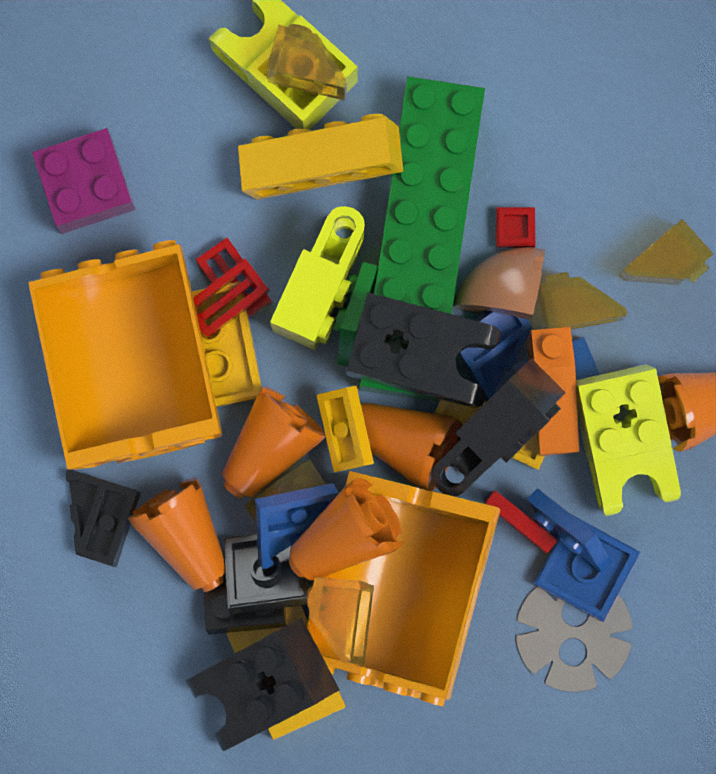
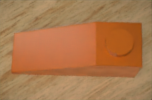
[526,327,579,456]

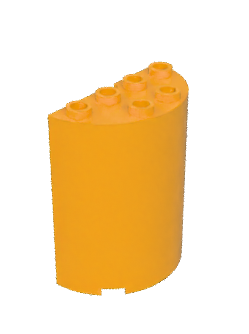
[28,240,223,470]
[307,471,501,707]

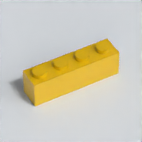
[238,114,403,200]

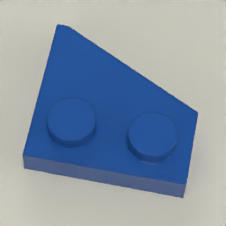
[457,310,532,401]
[255,483,338,569]
[527,488,612,573]

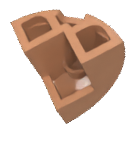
[452,247,545,320]

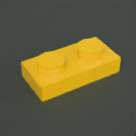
[317,385,374,473]

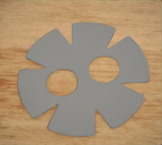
[516,587,633,692]

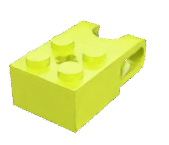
[208,0,358,130]
[270,206,365,351]
[576,364,681,517]

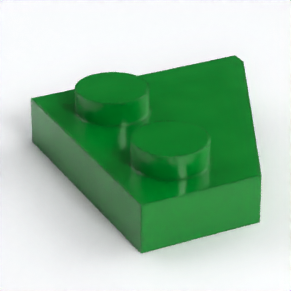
[334,262,378,367]

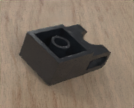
[347,292,502,408]
[431,359,566,497]
[186,618,340,751]

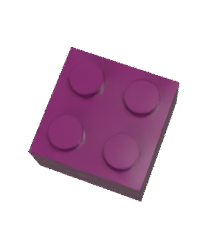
[32,128,136,234]

